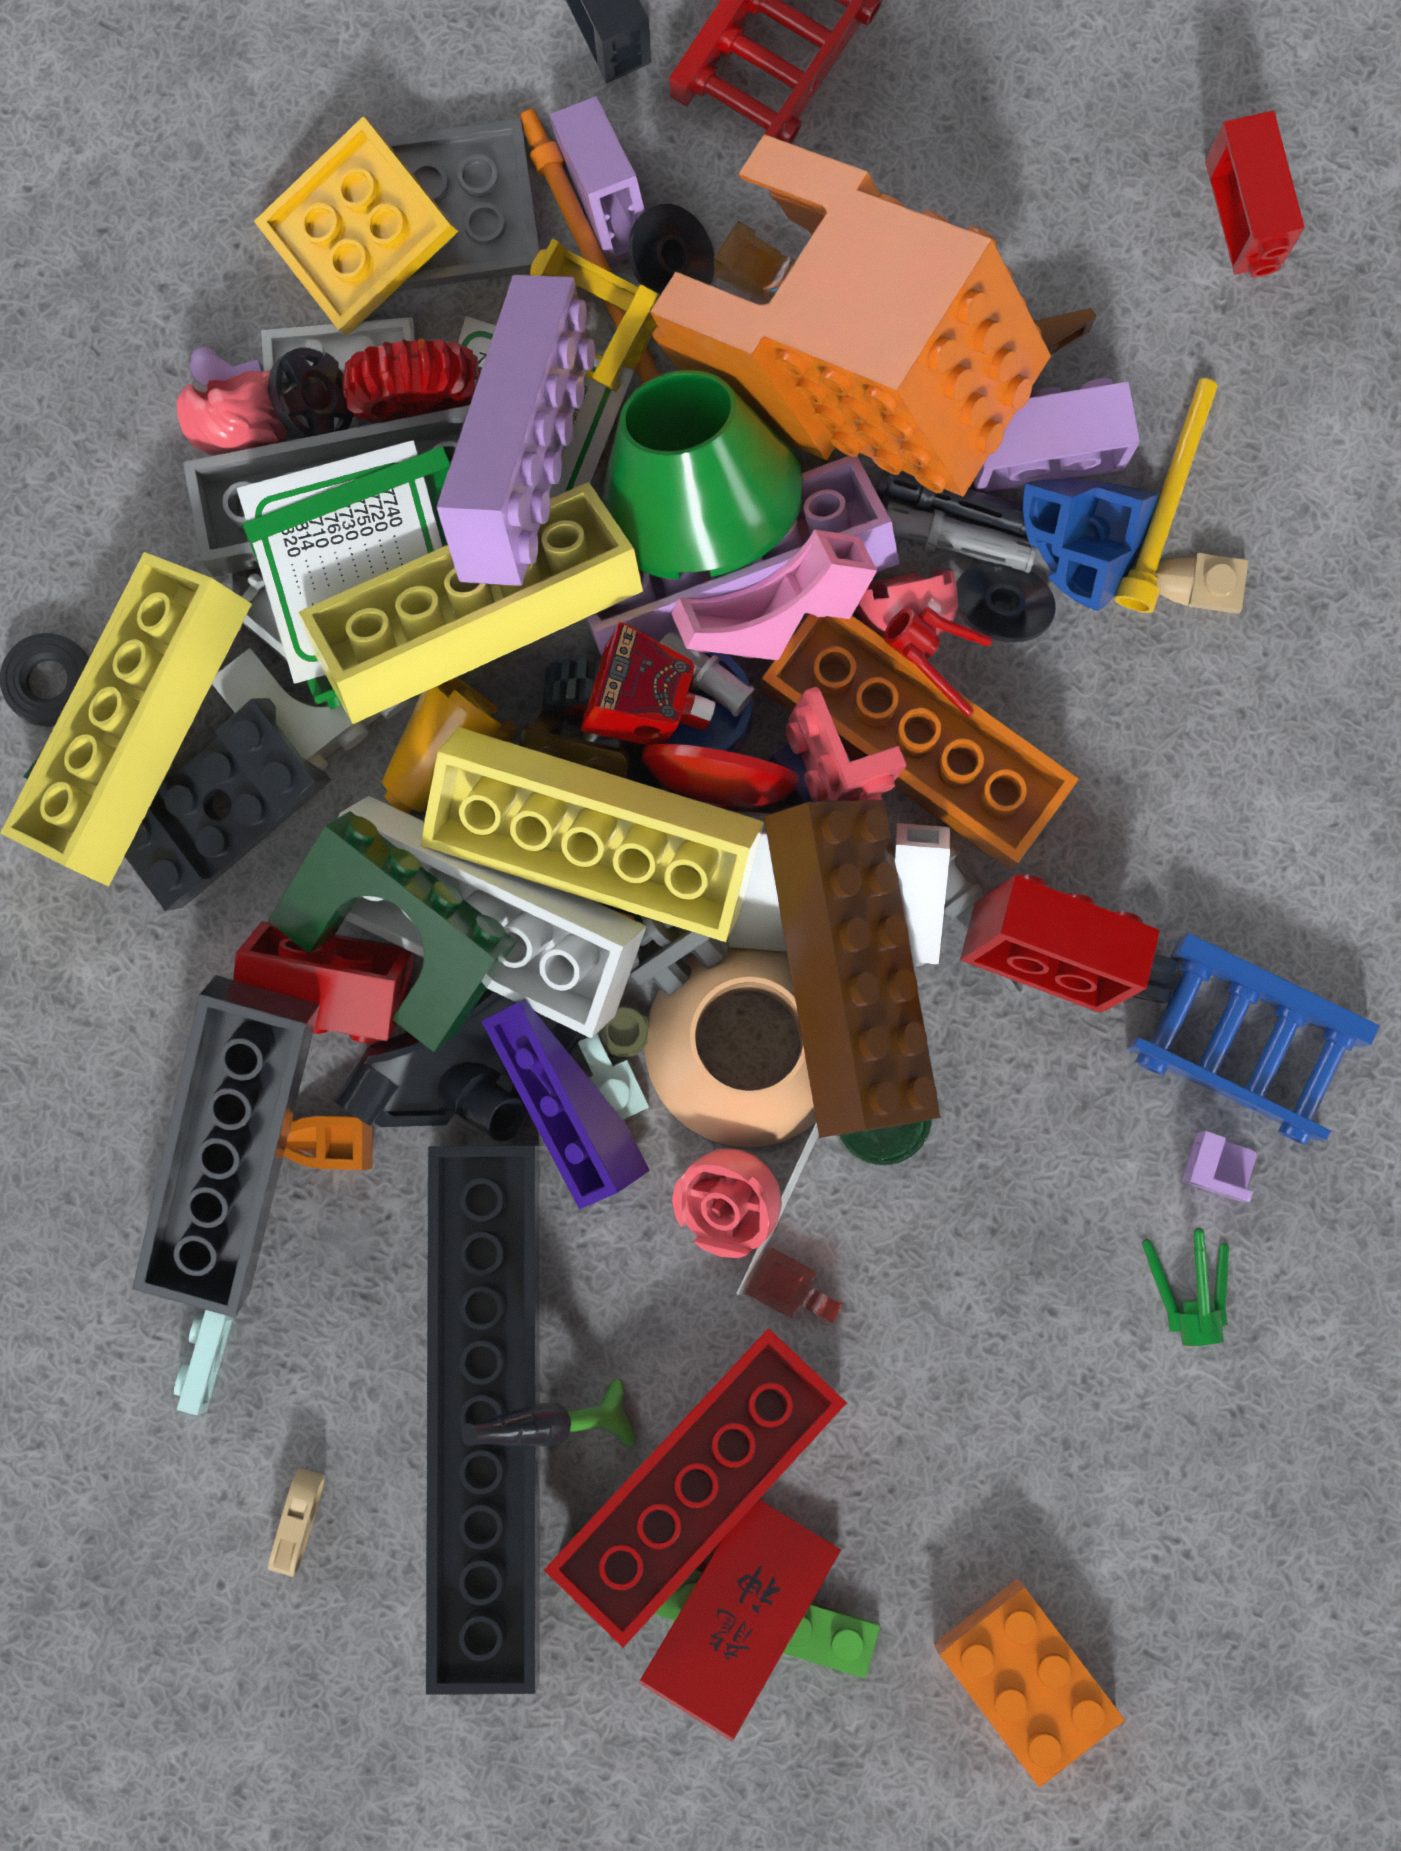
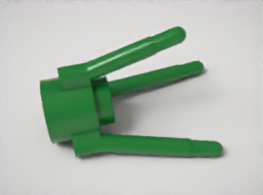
[1142,1227,1229,1346]

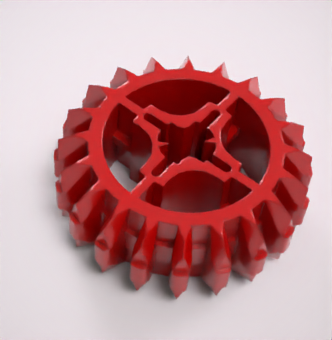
[343,338,482,423]

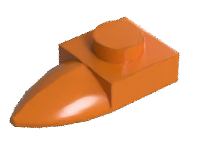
[283,1115,373,1170]

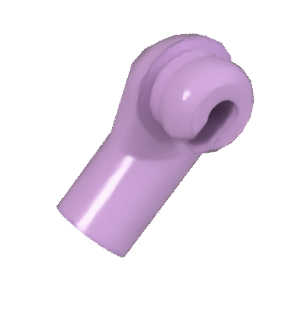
[190,347,263,386]

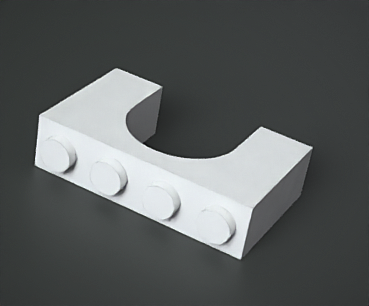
[212,648,410,770]
[728,811,950,967]

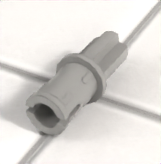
[660,632,756,717]

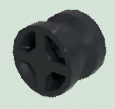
[1132,954,1178,1003]

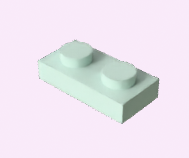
[174,1310,234,1415]

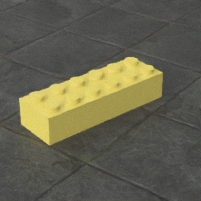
[298,482,643,724]
[0,552,252,887]
[420,727,764,942]

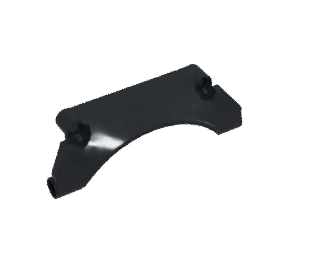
[332,732,662,1142]

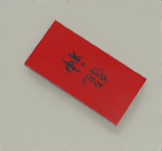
[639,1499,841,1742]

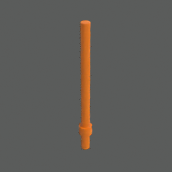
[518,109,660,384]

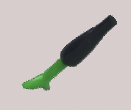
[461,1379,635,1446]

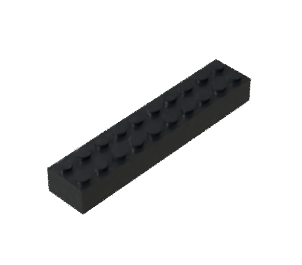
[426,1146,540,1695]

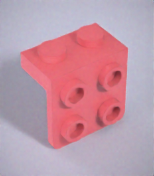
[785,687,907,802]

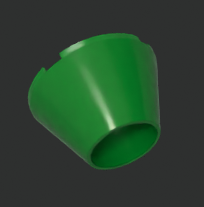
[600,370,803,580]

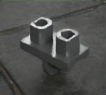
[630,916,729,995]

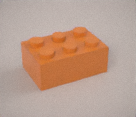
[934,1578,1125,1788]

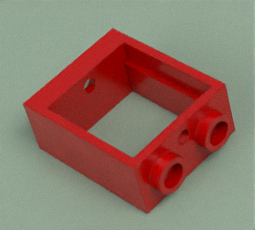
[1205,110,1305,278]

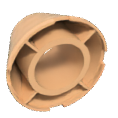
[644,947,816,1147]

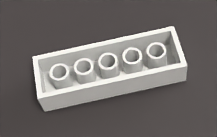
[338,796,646,1038]

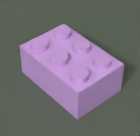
[972,378,1140,493]

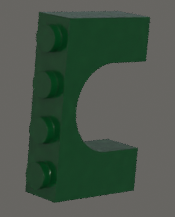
[268,811,518,1052]

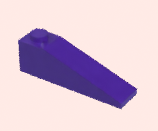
[481,999,650,1210]

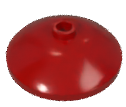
[641,744,799,811]

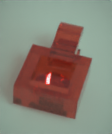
[746,1247,843,1323]

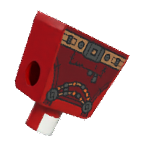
[580,621,715,745]

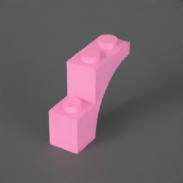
[671,529,877,660]

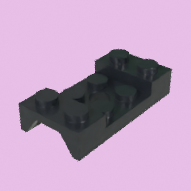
[124,698,332,911]

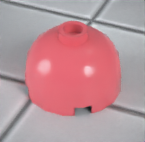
[856,569,958,638]
[672,1149,782,1258]

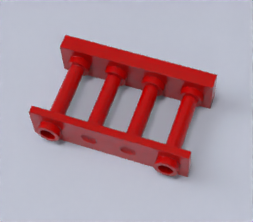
[669,0,882,144]

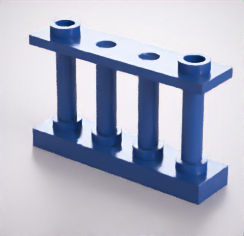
[1127,933,1380,1145]

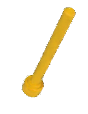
[1114,378,1218,613]

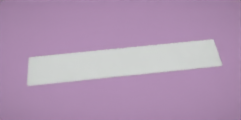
[737,1122,819,1295]

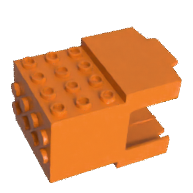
[650,135,1051,497]

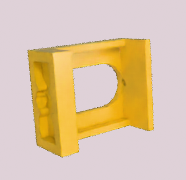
[530,238,660,393]

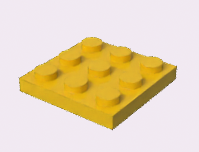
[254,116,459,336]

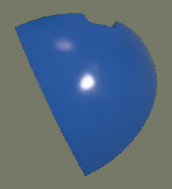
[1023,479,1158,611]

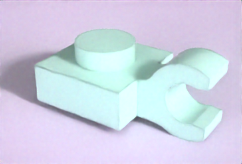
[578,1033,649,1120]

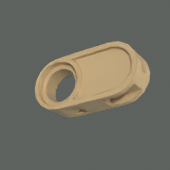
[268,1467,325,1577]

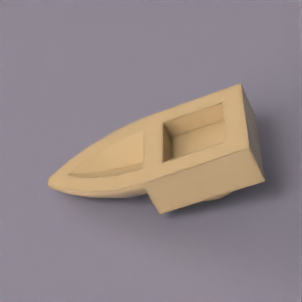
[1155,553,1249,614]

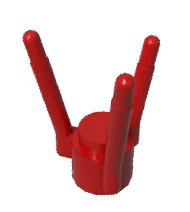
[884,607,992,717]

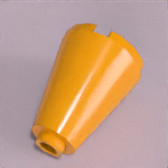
[381,677,519,814]

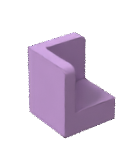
[1181,1131,1257,1202]

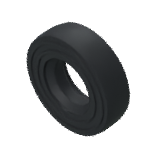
[0,633,89,727]

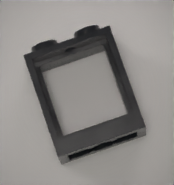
[565,0,651,84]

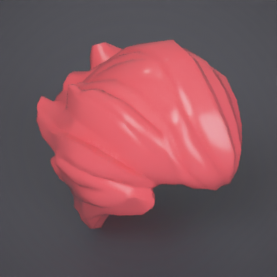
[177,370,287,456]

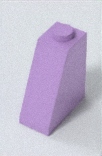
[549,96,645,266]

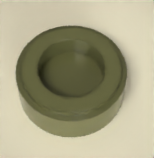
[598,1005,649,1058]

